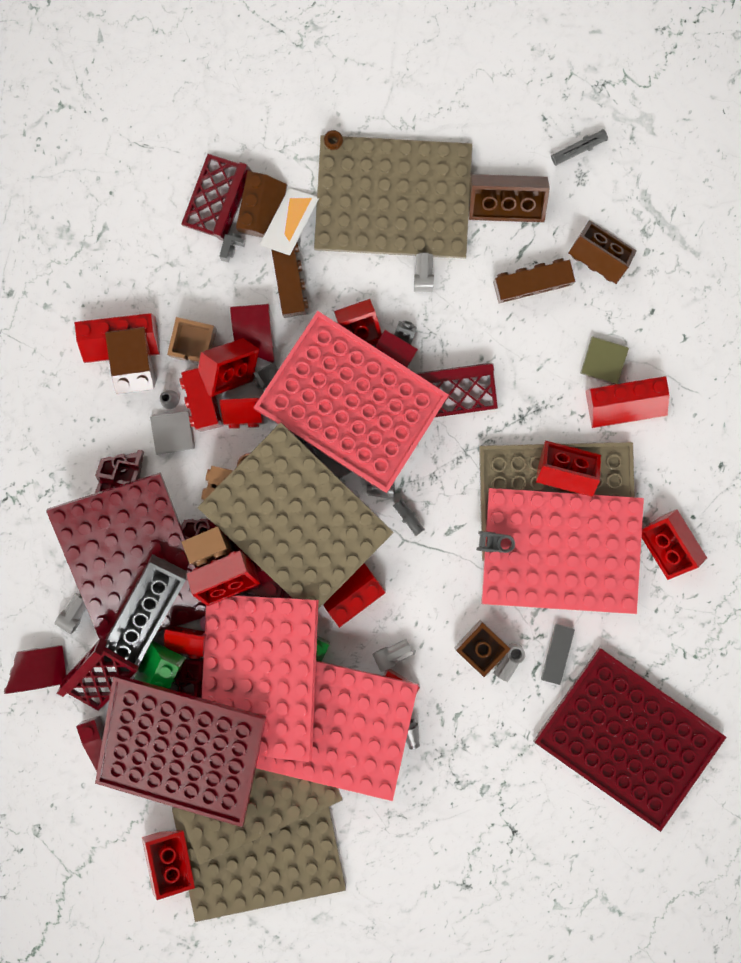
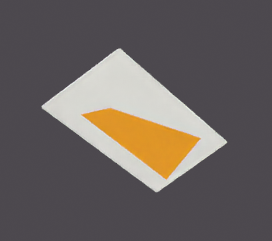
[260,188,319,255]

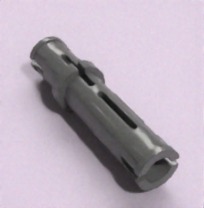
[551,129,608,166]

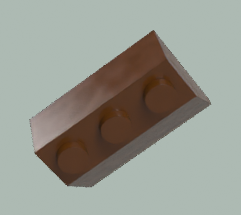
[236,171,288,238]
[568,220,637,284]

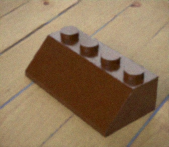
[469,174,550,222]

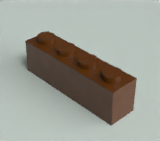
[271,241,309,318]
[493,258,576,304]

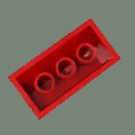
[74,313,160,363]
[585,376,670,428]

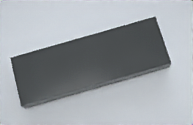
[541,624,575,685]

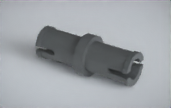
[393,499,425,536]

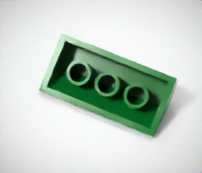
[134,641,186,690]

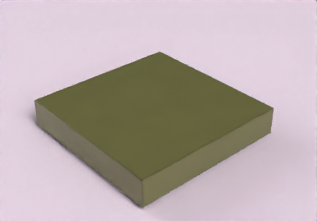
[580,337,629,384]

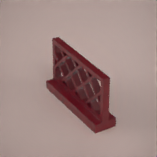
[181,154,252,241]
[416,363,498,417]
[56,638,139,711]

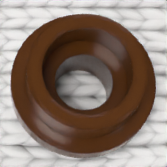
[324,130,343,150]

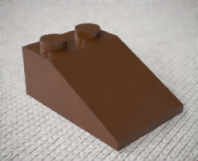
[105,327,157,394]

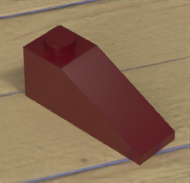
[76,715,104,772]

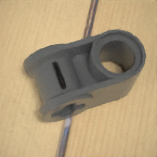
[476,531,515,553]

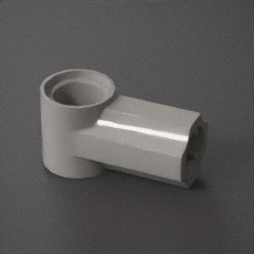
[414,253,434,292]
[54,593,86,634]
[372,639,414,672]
[493,643,525,682]

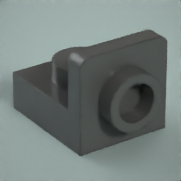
[219,233,245,262]
[394,321,417,345]
[253,362,278,391]

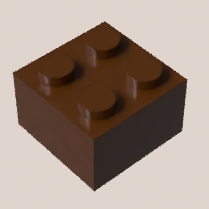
[454,620,511,677]

